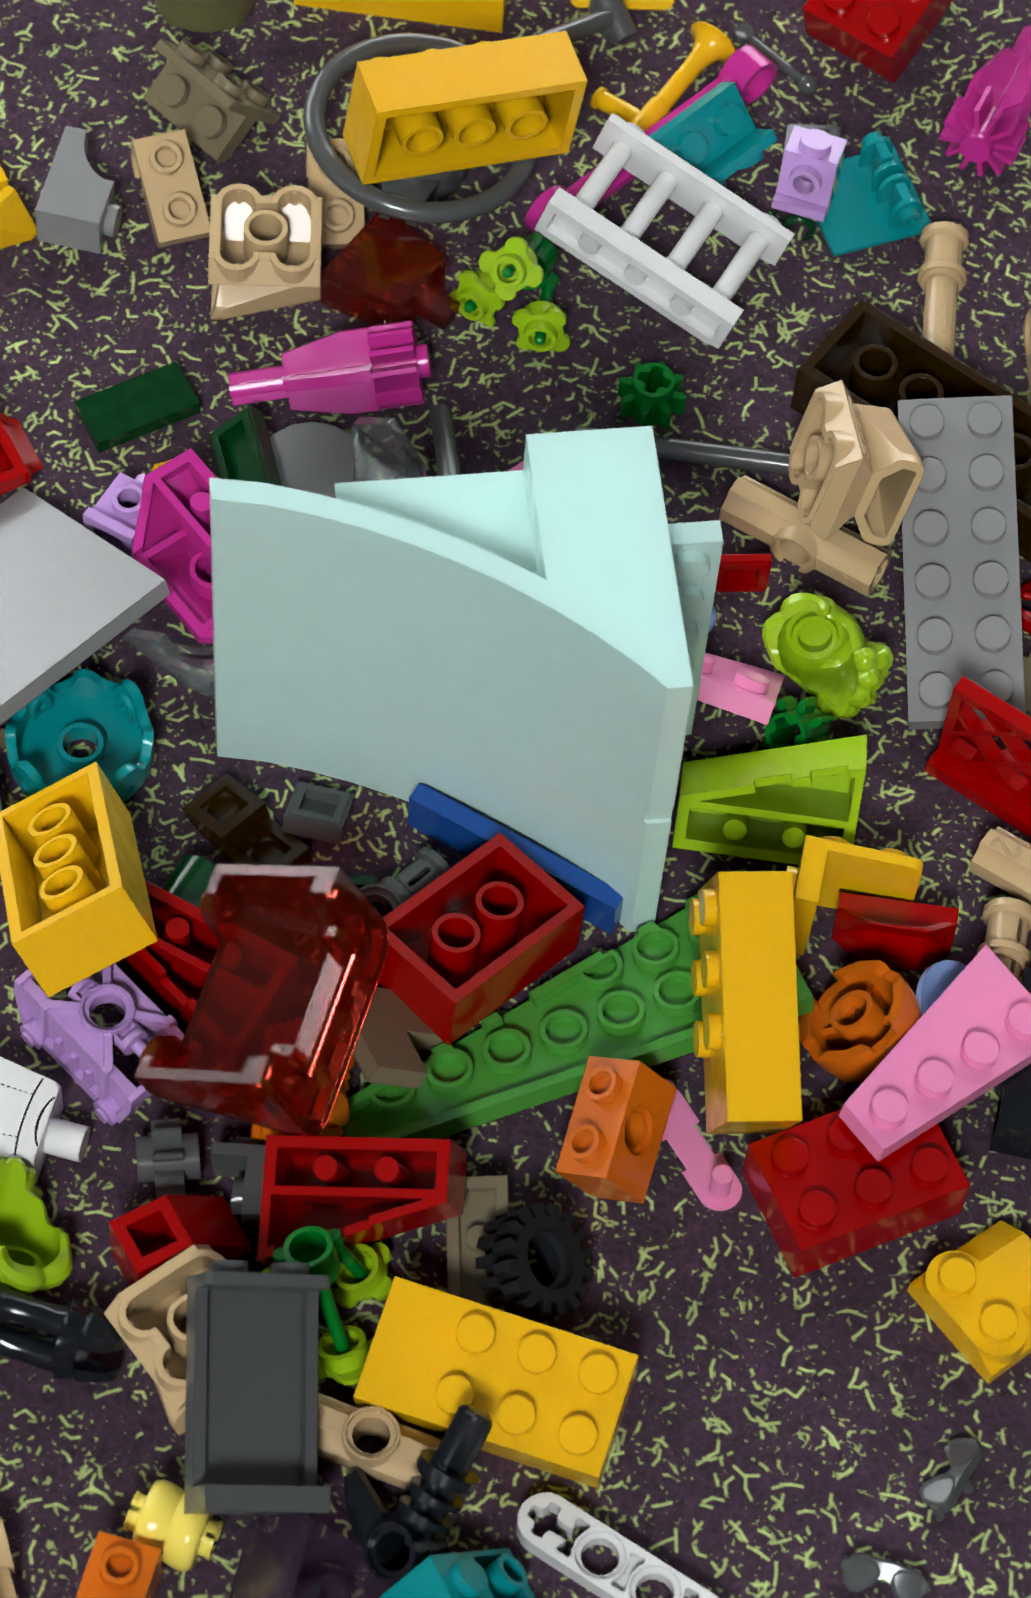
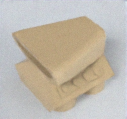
[208,183,323,320]
[788,380,925,546]
[104,1244,226,1435]

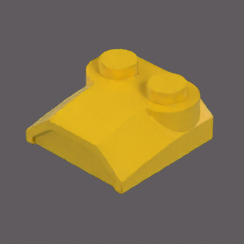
[907,1220,1031,1384]

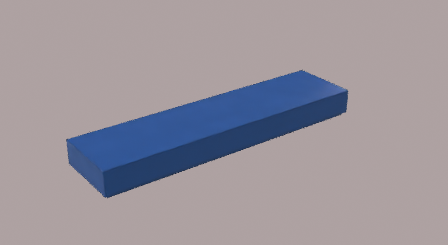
[408,783,623,935]

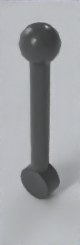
[733,23,819,95]

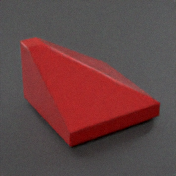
[715,554,772,592]

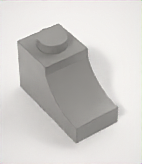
[35,126,123,254]

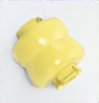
[123,1480,223,1572]

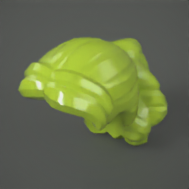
[762,593,894,721]
[0,1157,73,1295]

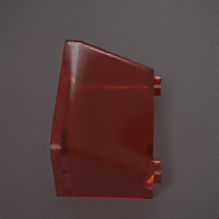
[134,864,389,1136]

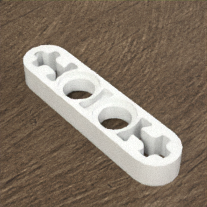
[516,1493,719,1598]

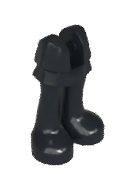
[0,1284,126,1383]

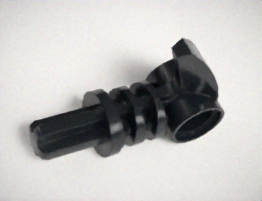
[344,1404,493,1582]

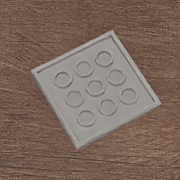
[0,487,170,725]

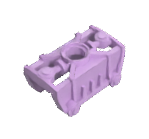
[14,962,204,1126]

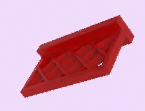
[924,676,1031,838]

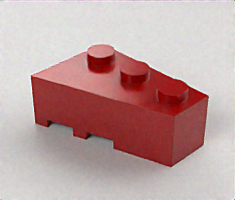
[117,880,299,1087]

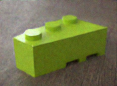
[672,735,867,865]

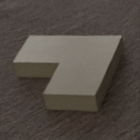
[324,981,444,1088]

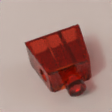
[321,212,460,330]

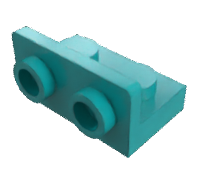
[649,82,778,187]

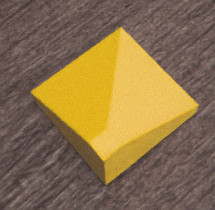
[0,185,37,249]

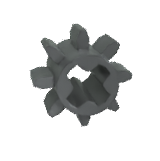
[135,1118,201,1198]

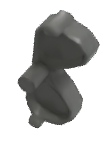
[919,1437,984,1521]
[841,1552,930,1598]

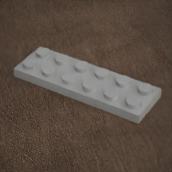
[898,395,1026,730]

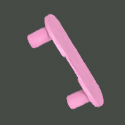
[662,1079,742,1211]

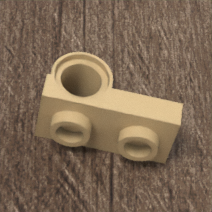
[131,129,210,248]
[306,138,365,249]

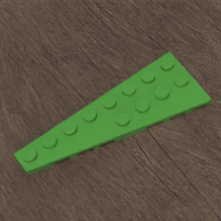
[342,868,814,1139]

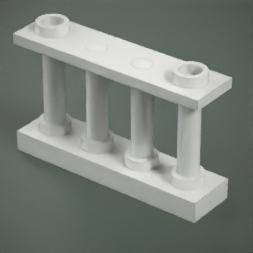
[534,113,795,349]

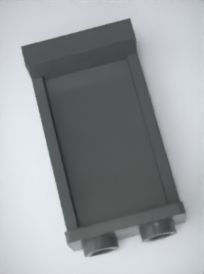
[184,1260,331,1516]

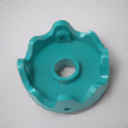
[5,669,155,803]

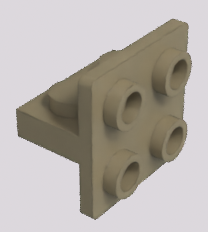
[143,39,280,163]

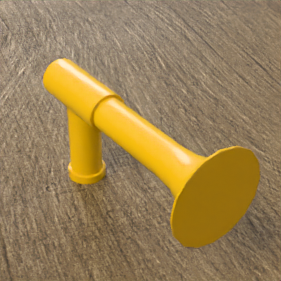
[590,21,736,132]

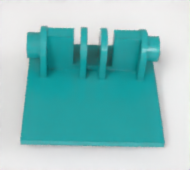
[816,131,931,257]

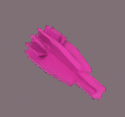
[940,25,1031,176]
[228,320,432,414]

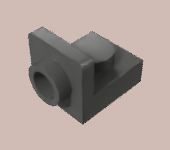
[210,1137,265,1237]

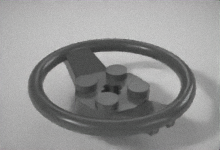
[303,33,538,227]

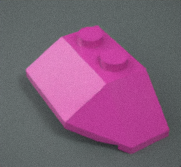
[131,448,217,644]

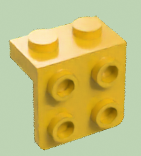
[786,835,924,956]

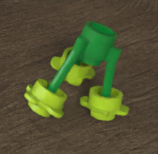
[449,232,571,352]
[261,1226,393,1385]

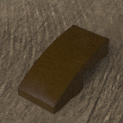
[183,773,313,898]

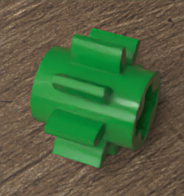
[617,361,687,429]
[760,695,834,749]

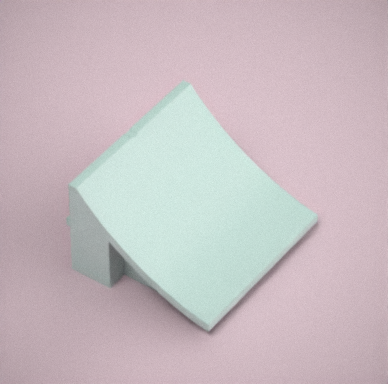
[209,426,723,932]

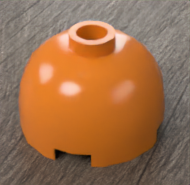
[799,960,922,1084]

